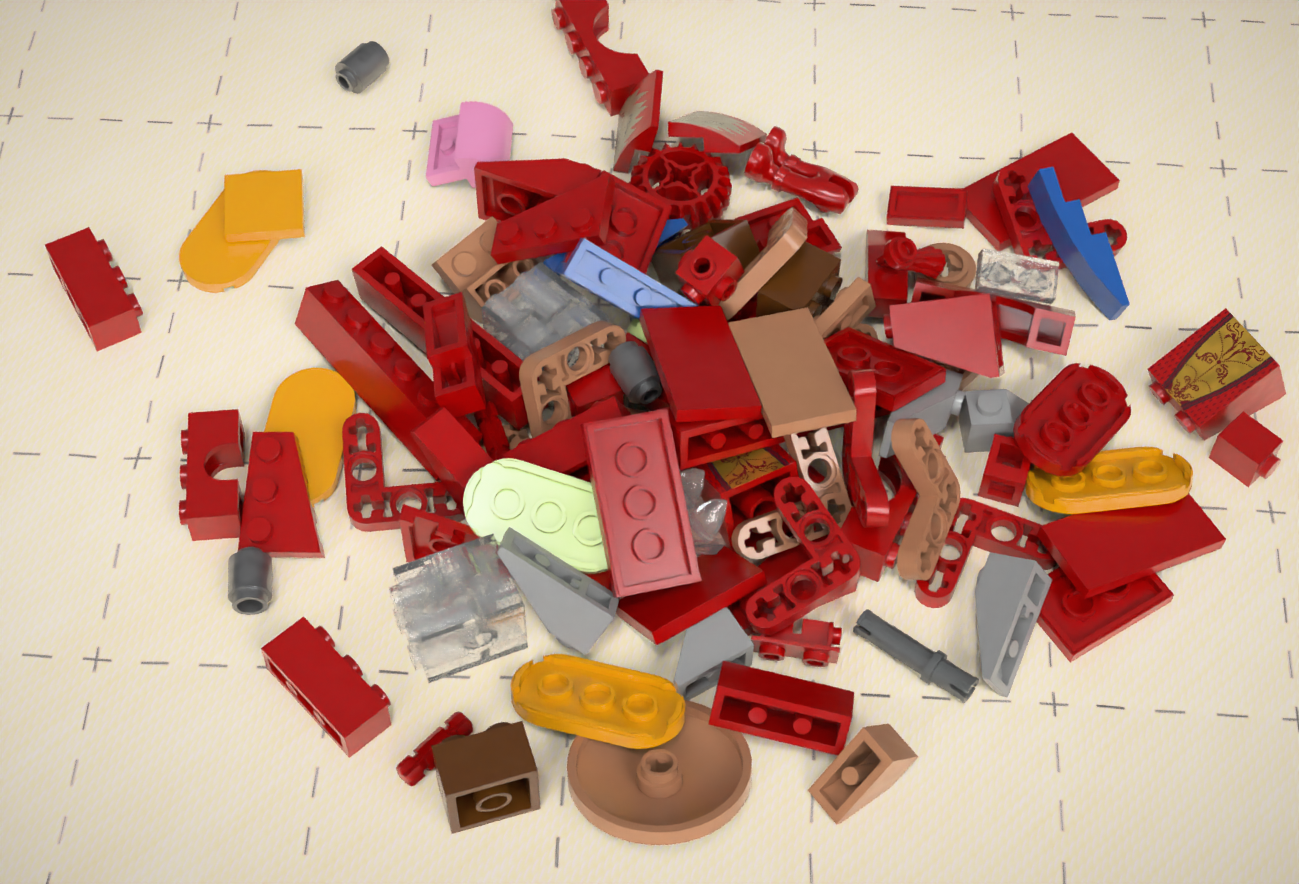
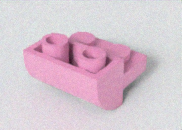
[426,101,513,188]

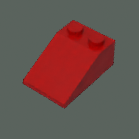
[474,158,601,223]

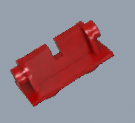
[751,613,842,667]

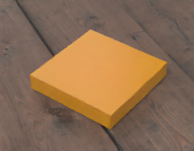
[224,169,305,243]

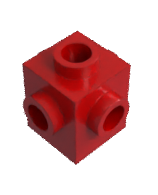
[675,235,745,306]

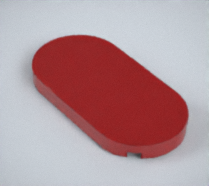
[1013,363,1131,477]

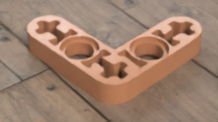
[717,207,807,321]
[519,320,626,438]
[891,418,961,580]
[731,427,852,559]

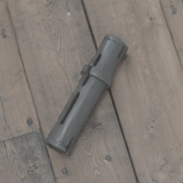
[853,609,979,703]

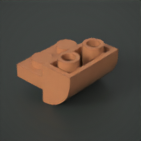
[431,216,540,323]

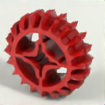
[629,141,732,236]

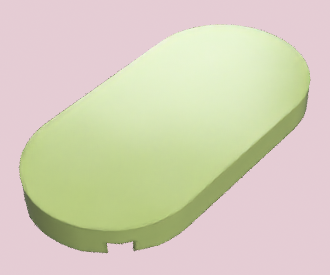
[463,458,608,574]

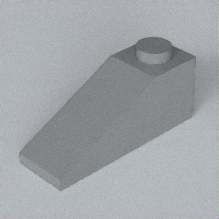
[878,369,966,458]
[497,527,620,655]
[975,552,1052,698]

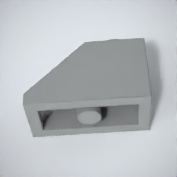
[958,389,1029,453]
[674,607,754,701]

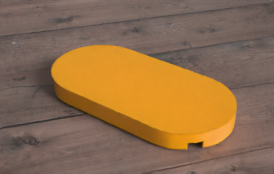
[179,170,280,293]
[264,368,356,508]
[1025,447,1193,514]
[510,654,685,749]

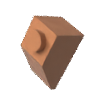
[808,723,918,824]

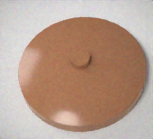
[567,700,752,845]

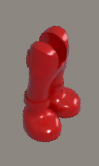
[744,126,859,214]

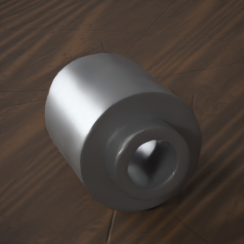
[335,41,390,94]
[608,341,663,404]
[228,547,272,615]

